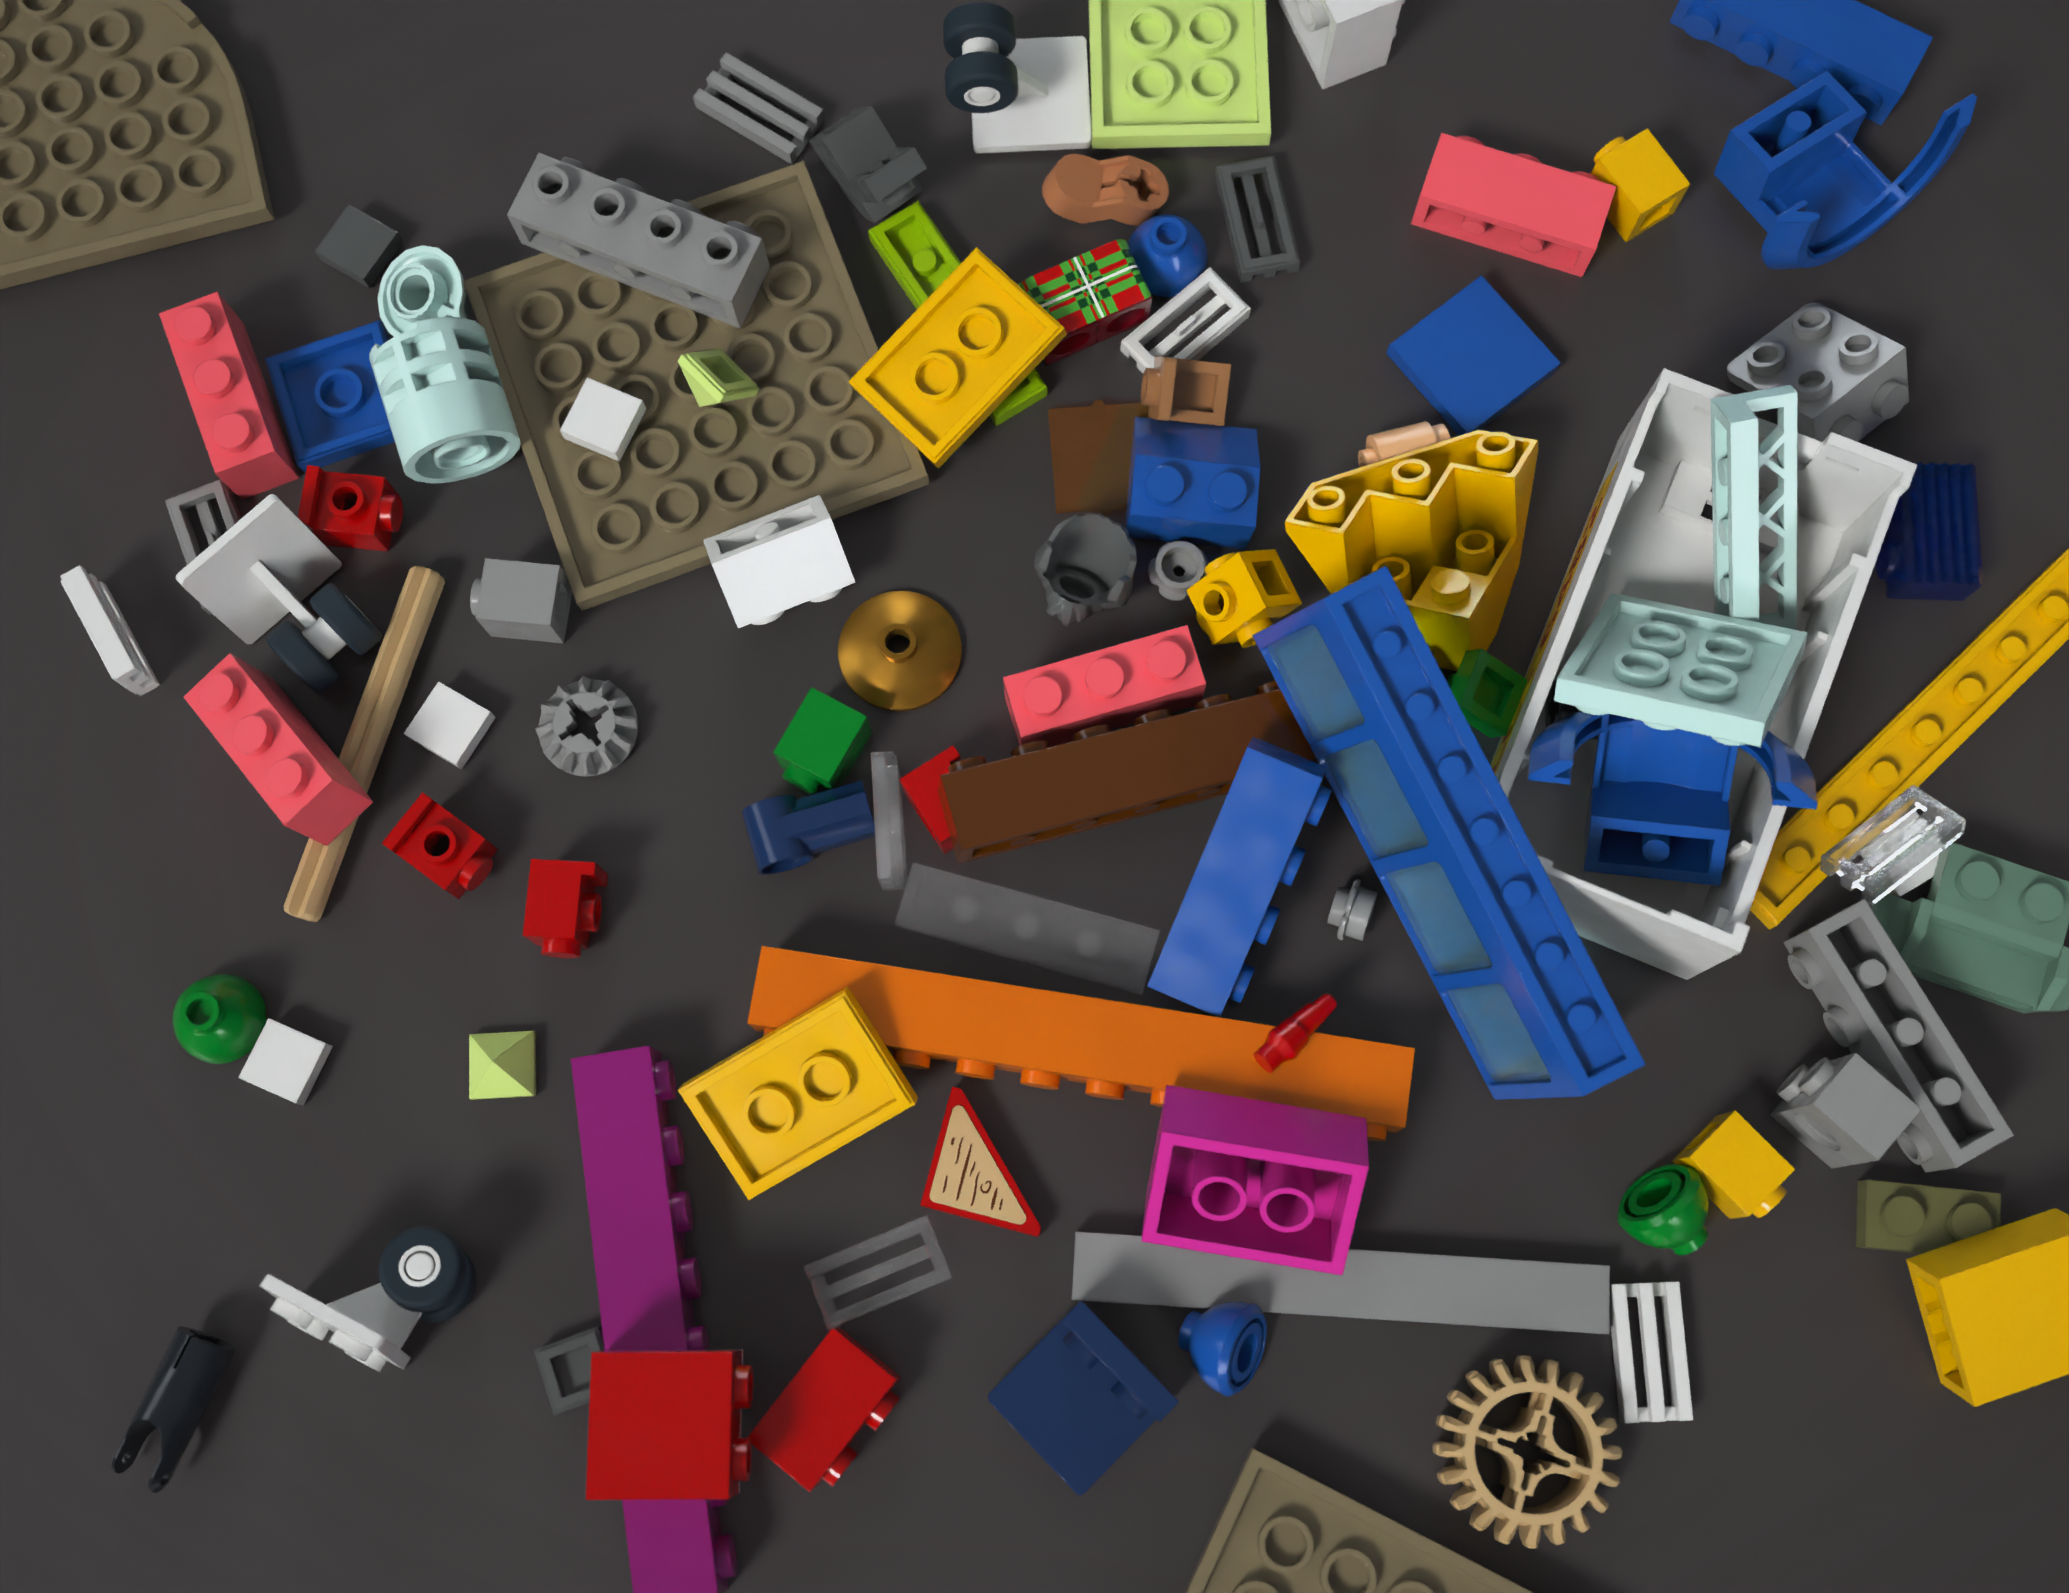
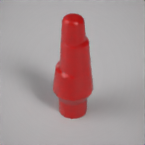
[1253,993,1337,1073]

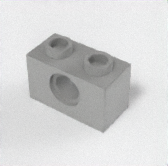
[1770,1053,1921,1169]

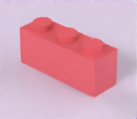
[1411,133,1616,277]
[159,292,299,500]
[1003,625,1206,747]
[184,653,373,846]

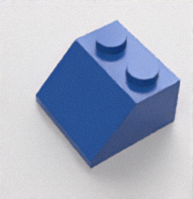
[1125,417,1260,550]

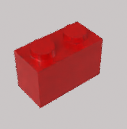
[747,1327,901,1492]

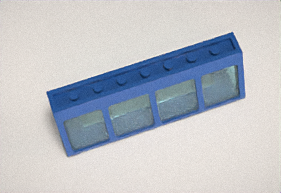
[1252,566,1646,1100]

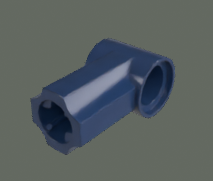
[742,780,878,875]

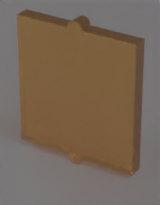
[1048,400,1149,516]

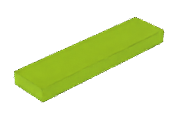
[868,201,1047,426]

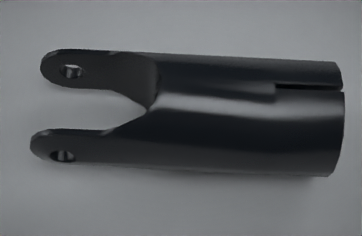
[112,1326,235,1493]

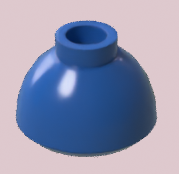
[1127,214,1208,297]
[1178,1301,1267,1397]

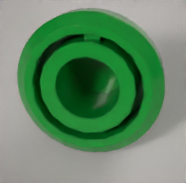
[172,974,266,1064]
[1617,1164,1708,1255]

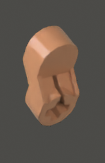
[1042,153,1169,226]

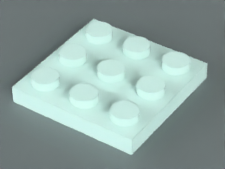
[1554,593,1808,747]

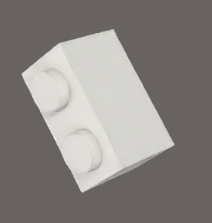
[703,495,855,628]

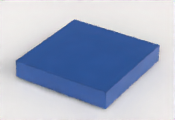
[1386,275,1561,436]
[265,320,395,473]

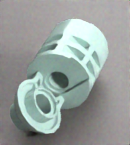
[369,245,521,483]

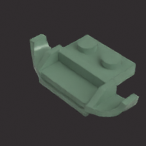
[1865,842,2069,1014]

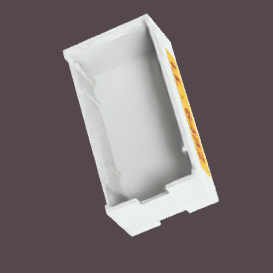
[1490,368,1917,980]

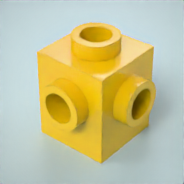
[1186,549,1302,648]

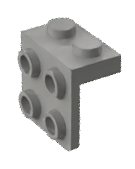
[1727,303,1909,442]

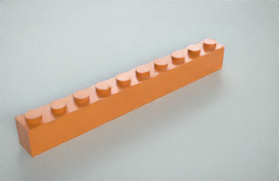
[747,946,1415,1142]

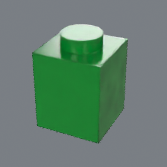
[773,687,872,795]

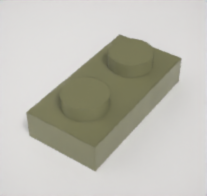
[1856,1180,2001,1254]

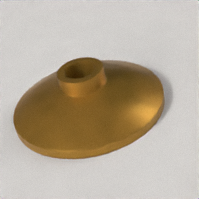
[838,591,962,712]

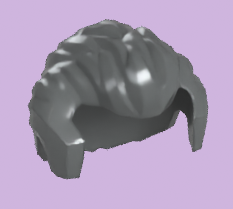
[1033,512,1137,626]

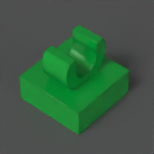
[1447,648,1528,738]

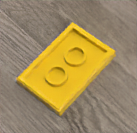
[848,247,1067,469]
[678,987,918,1200]

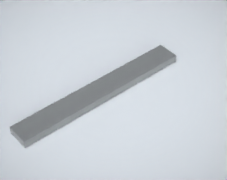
[1072,1232,1610,1334]

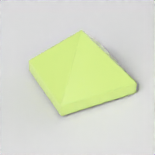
[678,348,760,407]
[469,1031,536,1100]

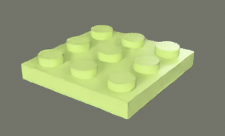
[1088,0,1271,149]

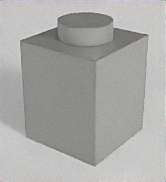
[470,558,572,644]

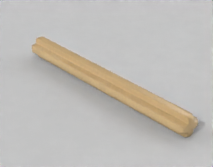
[284,566,445,922]

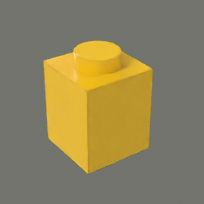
[1591,128,1690,242]
[1672,1110,1795,1219]

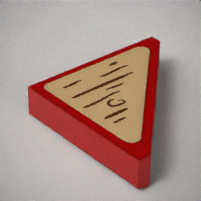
[920,1086,1041,1238]

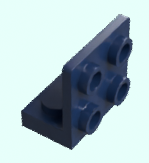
[988,1300,1179,1495]

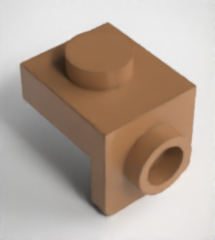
[1141,356,1231,426]

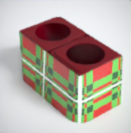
[1018,239,1152,366]

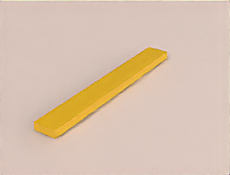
[1750,548,2069,930]

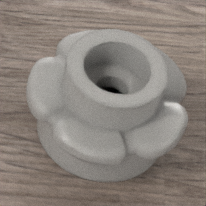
[1148,541,1208,601]
[1327,879,1378,941]

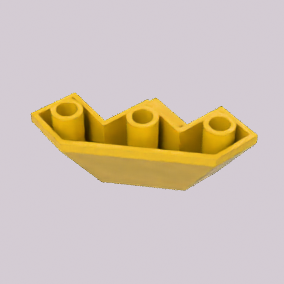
[1285,430,1538,671]

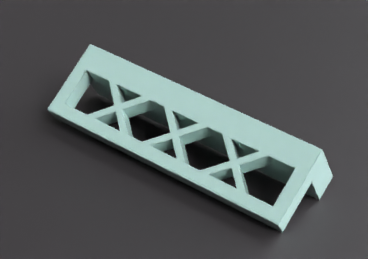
[1710,385,1797,630]

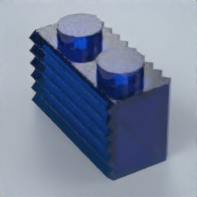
[1876,462,1983,601]

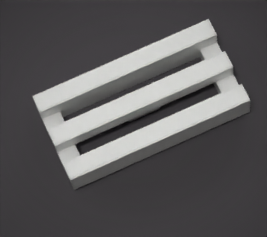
[1120,267,1251,374]
[60,565,160,696]
[1609,1282,1693,1423]

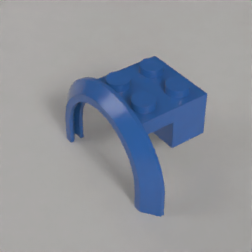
[1713,71,1977,270]
[1528,711,1818,886]

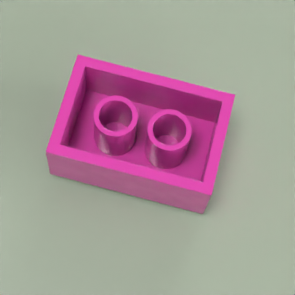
[1141,1085,1369,1276]

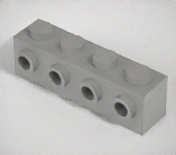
[507,153,770,328]
[1783,899,2014,1172]

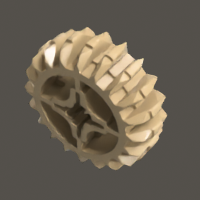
[1433,1355,1622,1549]

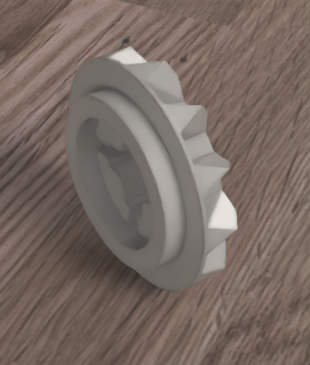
[535,676,638,777]

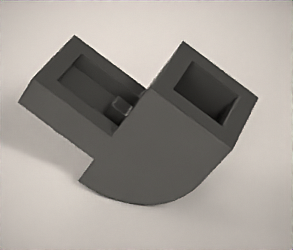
[809,105,927,223]

